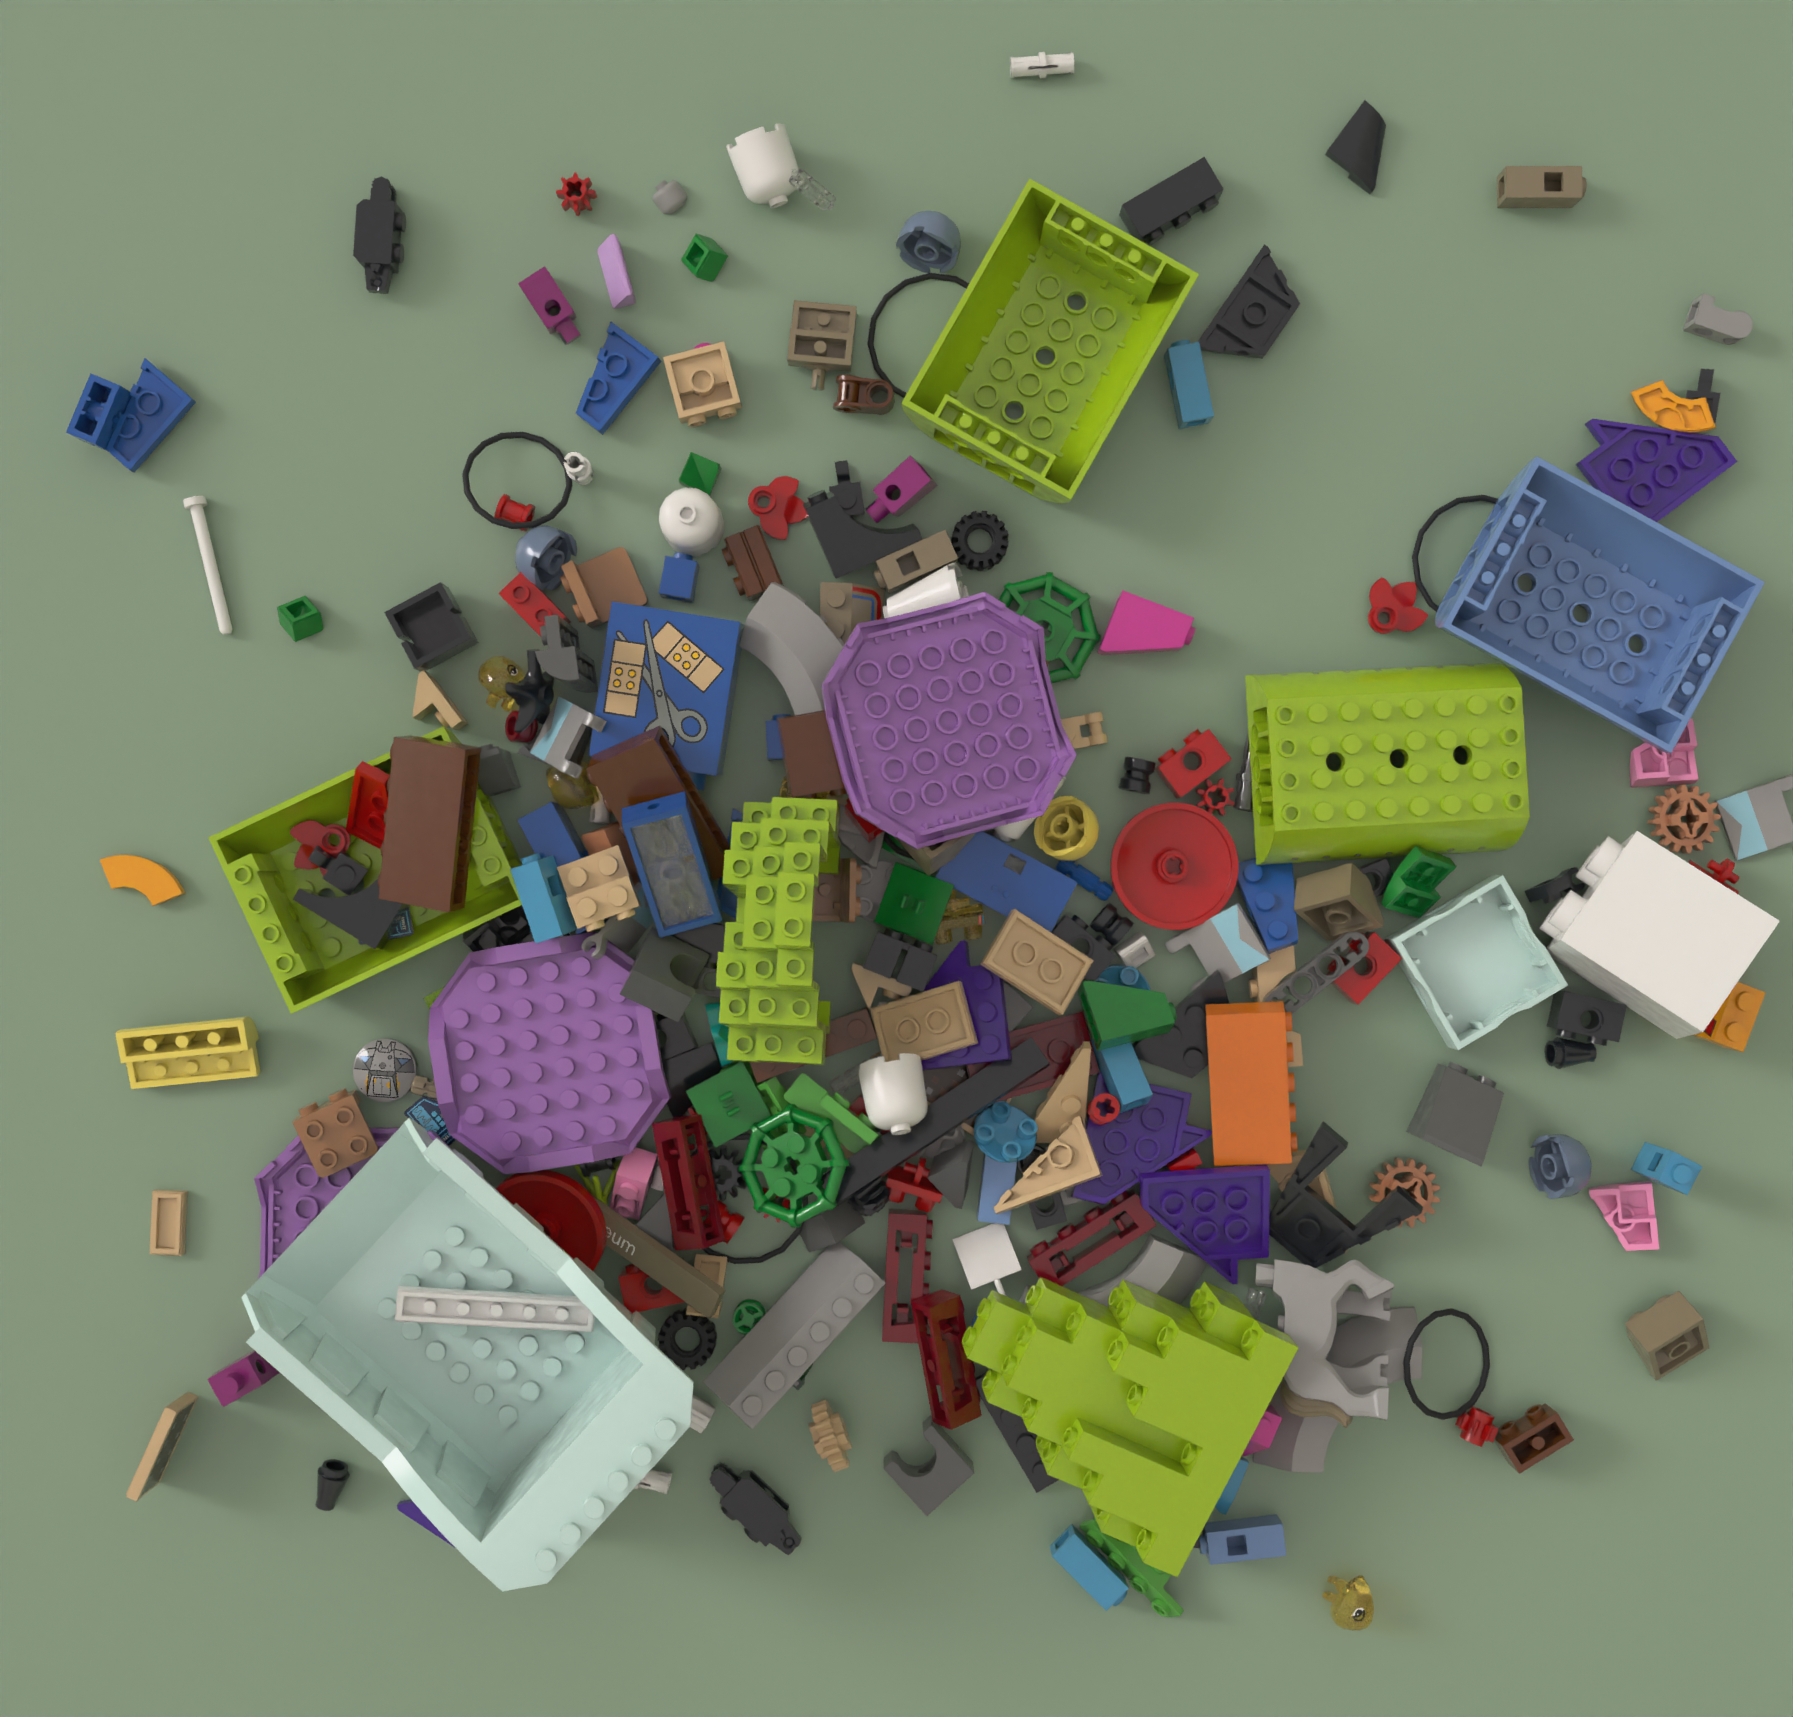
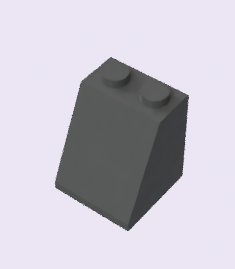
[1406,1062,1504,1166]

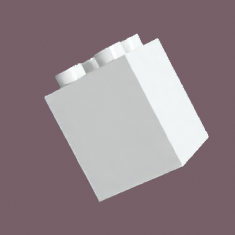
[1539,831,1780,1039]

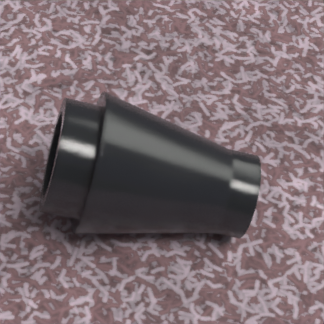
[1545,1037,1597,1069]
[315,1459,350,1511]

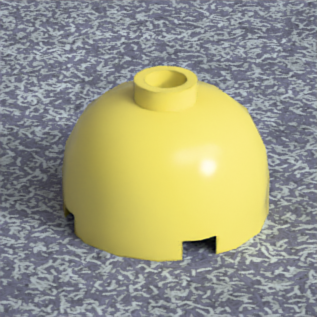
[1034,796,1099,861]

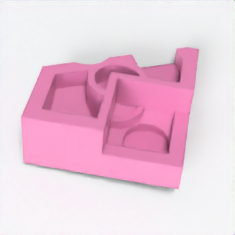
[1630,719,1699,788]
[1589,1181,1659,1251]

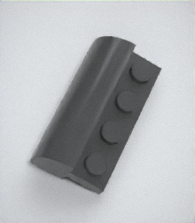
[535,615,598,693]

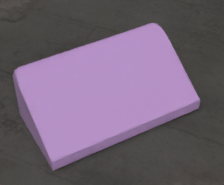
[597,234,636,309]

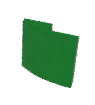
[1381,846,1457,918]

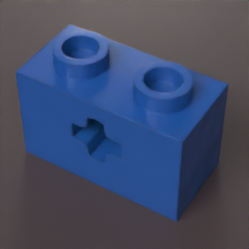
[66,373,131,451]

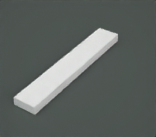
[395,1286,595,1332]

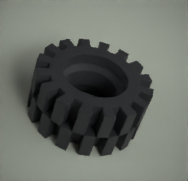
[951,511,1009,571]
[658,1308,717,1370]

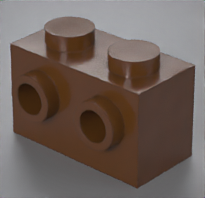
[1494,1403,1574,1474]

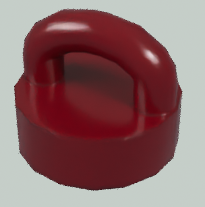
[505,710,538,743]

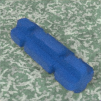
[1056,860,1114,901]

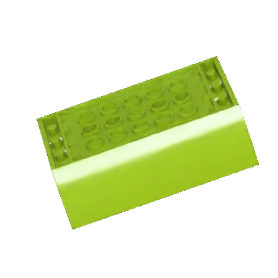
[208,726,522,1014]

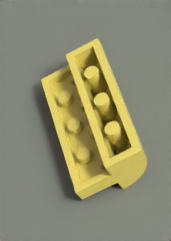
[115,1017,261,1089]

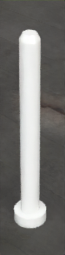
[183,496,233,635]

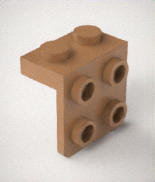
[560,547,648,629]
[812,858,862,923]
[292,1088,378,1178]

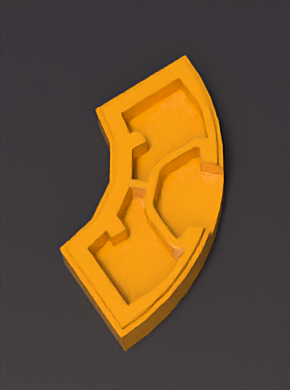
[1631,380,1716,433]
[100,855,186,906]

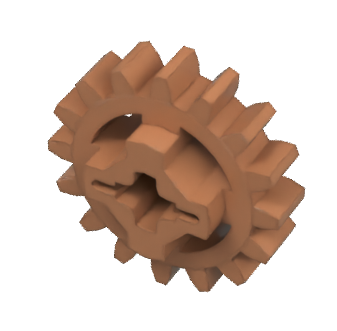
[1647,785,1721,854]
[1369,1157,1440,1228]

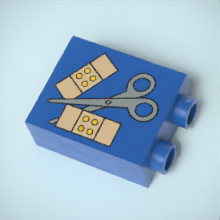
[589,601,745,791]

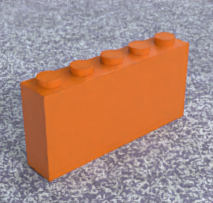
[1205,1001,1297,1166]

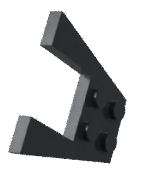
[1269,1121,1423,1268]

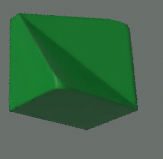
[681,233,728,282]
[679,452,722,496]
[277,595,323,642]

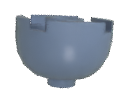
[896,211,961,273]
[515,525,577,591]
[1529,1134,1592,1199]

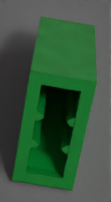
[1077,980,1177,1051]

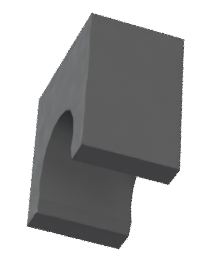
[620,927,709,1022]
[884,1415,974,1516]

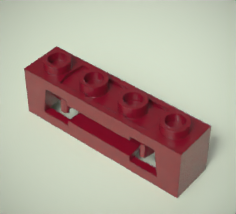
[652,1114,725,1250]
[1027,1189,1157,1286]
[882,1209,933,1343]
[911,1289,982,1430]

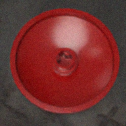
[1110,803,1239,930]
[495,1170,607,1271]

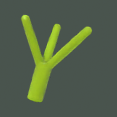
[573,1160,622,1205]

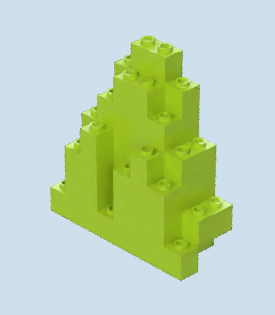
[716,797,841,1065]
[962,1277,1299,1577]

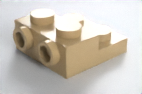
[663,341,742,427]
[557,845,642,932]

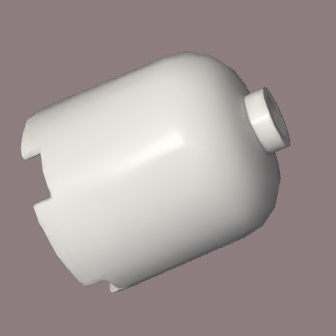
[726,123,800,208]
[659,487,725,557]
[858,1053,928,1135]

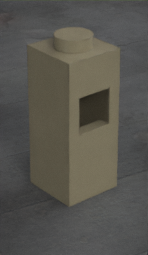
[1497,166,1587,208]
[873,530,958,594]

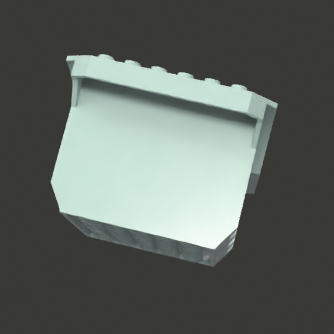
[241,1118,694,1592]

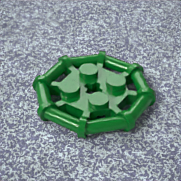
[998,572,1101,684]
[739,1104,849,1228]

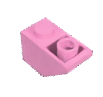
[610,1147,658,1220]

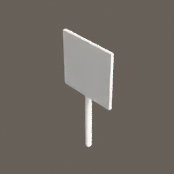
[952,1223,1022,1296]

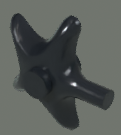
[505,649,554,733]

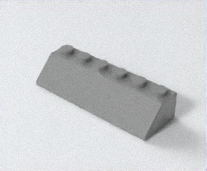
[703,1242,885,1429]

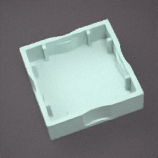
[1384,875,1568,1050]

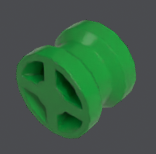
[732,1299,766,1335]

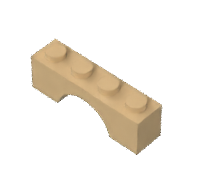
[1248,945,1303,1067]

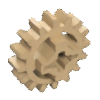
[809,1399,852,1472]

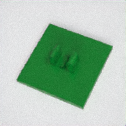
[874,862,955,945]
[686,1062,771,1148]

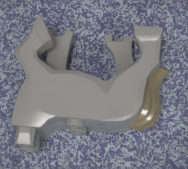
[1255,1259,1394,1428]

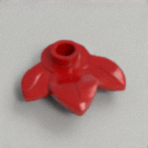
[748,476,808,540]
[1368,577,1428,634]
[290,820,351,876]

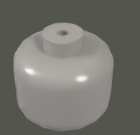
[653,180,687,214]

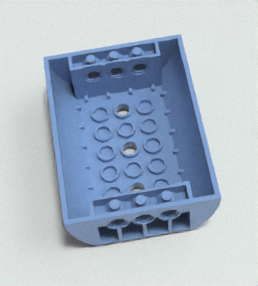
[1435,456,1765,753]

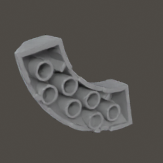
[740,582,845,715]
[1019,1234,1207,1307]
[1253,1306,1422,1473]

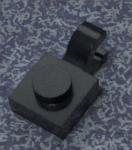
[1686,369,1720,423]
[829,460,865,517]
[308,846,369,895]
[1525,867,1585,904]

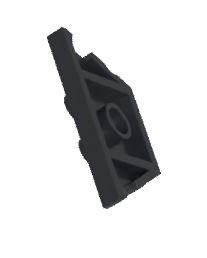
[1198,244,1300,359]
[1132,970,1230,1078]

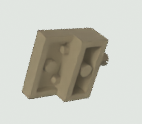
[787,300,857,391]

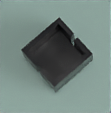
[384,582,478,671]
[863,927,937,992]

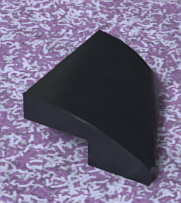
[1325,100,1386,194]
[463,905,534,952]
[662,1042,723,1117]

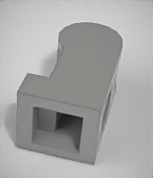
[1683,293,1753,345]

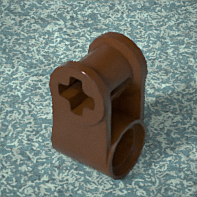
[833,375,895,415]

